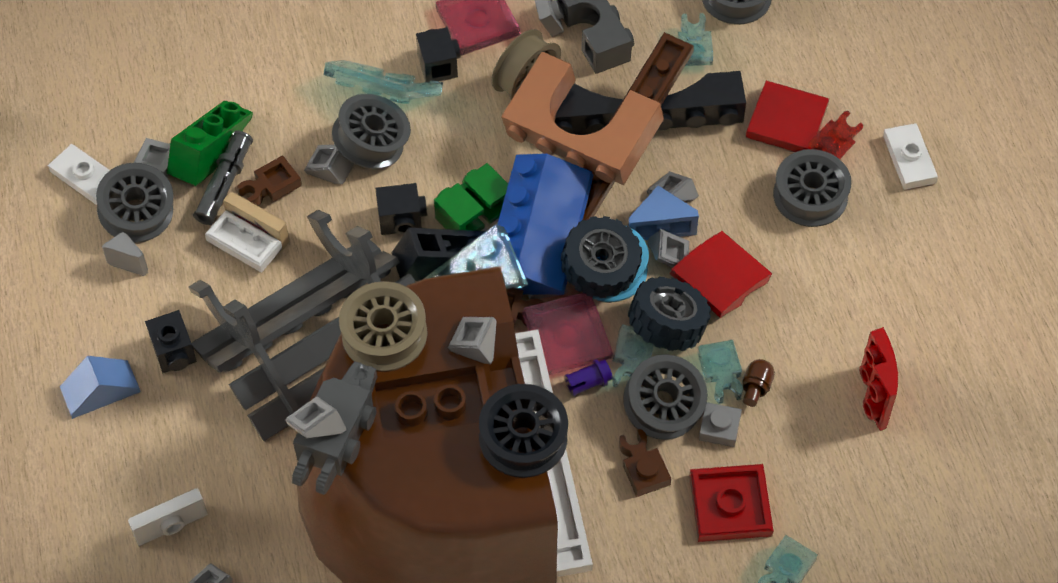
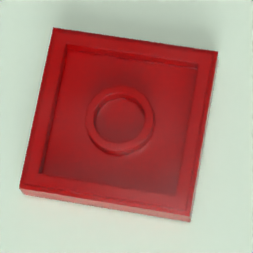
[746,80,830,152]
[689,464,774,542]

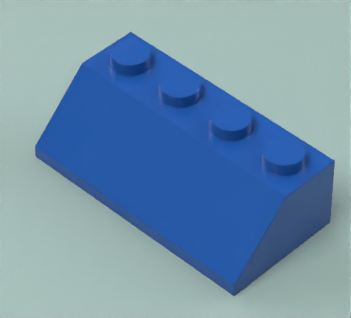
[486,153,594,295]

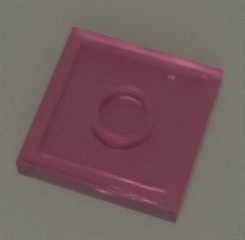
[436,0,520,56]
[522,293,614,375]

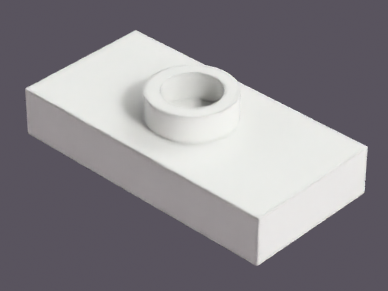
[883,123,938,190]
[48,144,110,205]
[205,210,282,273]
[128,488,208,546]

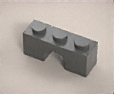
[558,0,635,74]

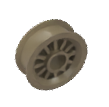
[492,29,561,100]
[339,281,427,371]

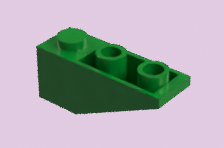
[167,100,253,186]

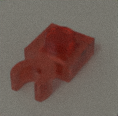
[808,111,863,159]

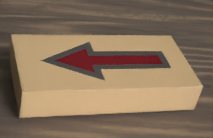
[223,192,290,251]

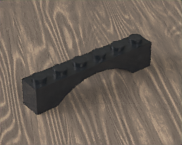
[555,71,746,135]

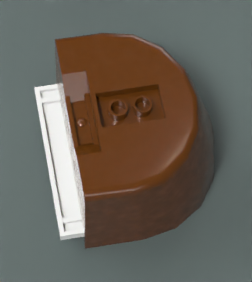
[297,266,593,583]

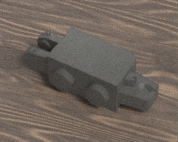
[292,361,377,495]

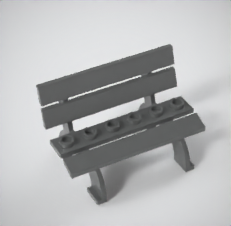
[188,210,415,441]

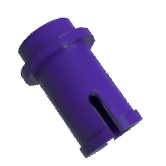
[564,359,613,397]

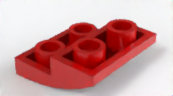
[670,231,772,318]
[859,327,898,431]

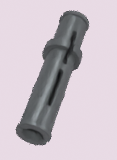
[193,130,253,225]

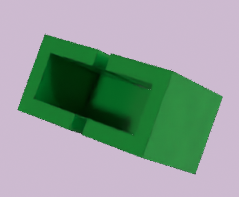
[434,163,508,231]

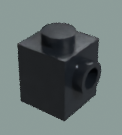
[416,27,461,84]
[375,183,427,235]
[145,310,197,374]

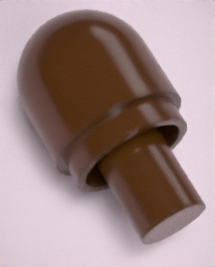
[742,359,775,407]

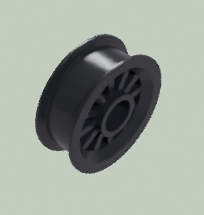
[479,384,568,478]

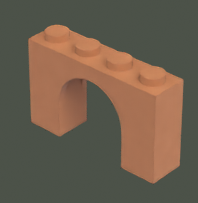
[501,52,664,185]

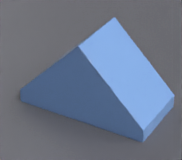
[628,186,699,240]
[60,356,141,419]

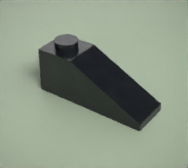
[391,228,495,281]

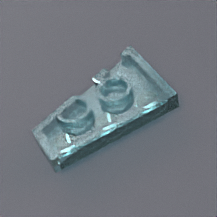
[323,60,443,104]
[424,224,528,289]

